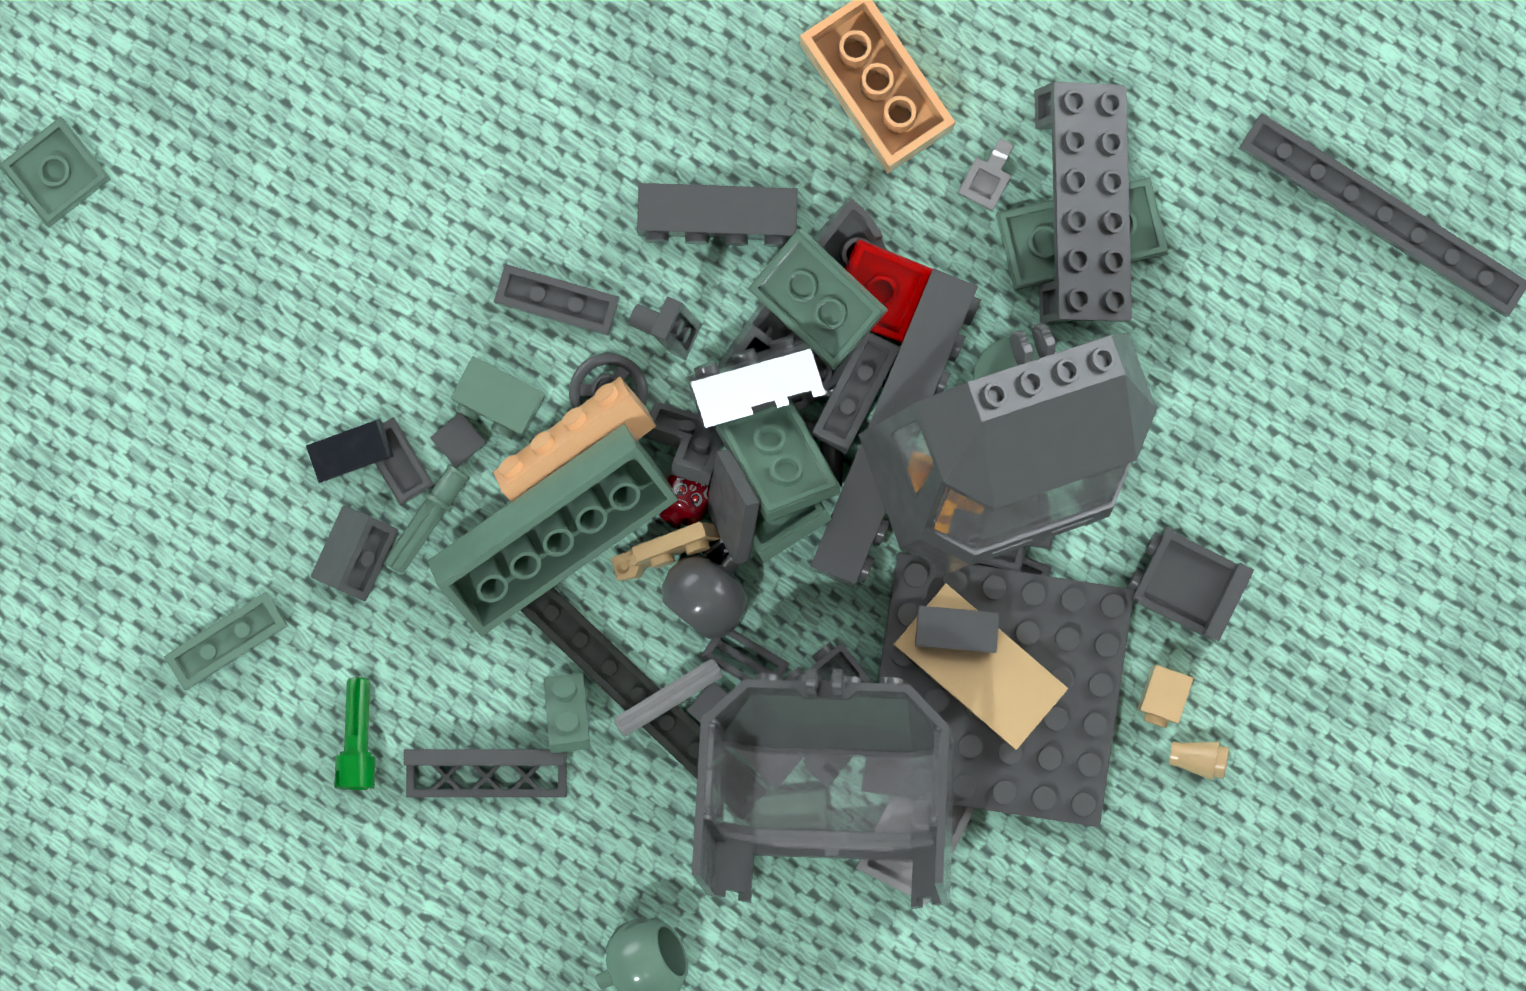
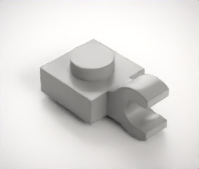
[957,138,1014,212]

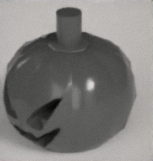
[662,554,748,639]

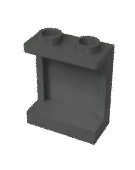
[1127,527,1254,642]

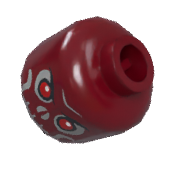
[659,474,711,528]

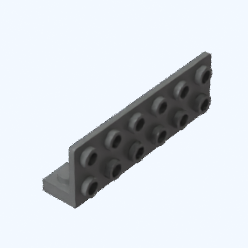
[1034,82,1132,325]

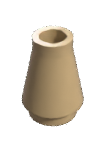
[1169,742,1229,781]

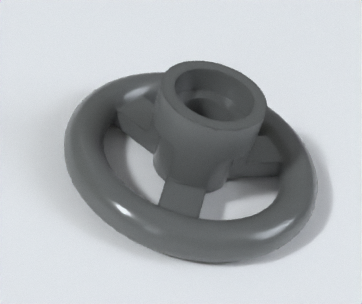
[569,353,648,409]

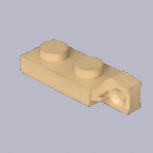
[611,522,721,581]

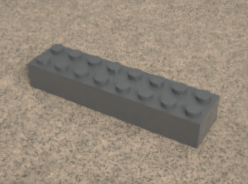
[809,268,981,588]

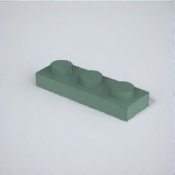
[163,592,288,690]

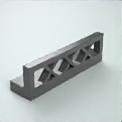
[404,749,567,797]

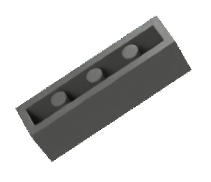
[637,183,798,247]

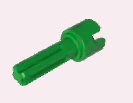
[334,677,376,790]

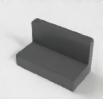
[311,505,399,602]

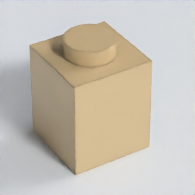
[1136,665,1194,728]

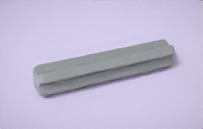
[614,659,723,736]

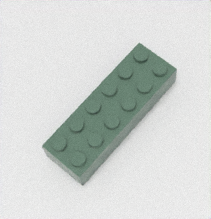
[427,423,678,637]

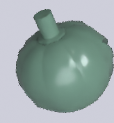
[596,917,688,991]

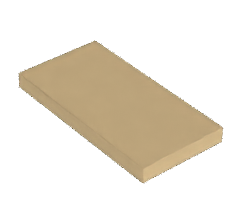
[893,583,1068,750]

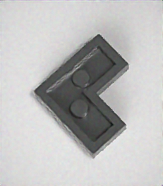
[643,401,724,485]

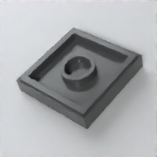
[707,449,760,564]

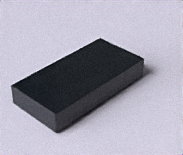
[306,419,394,483]

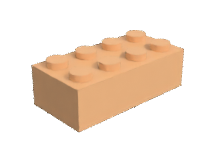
[799,0,955,174]

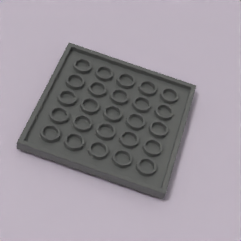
[861,553,1134,827]

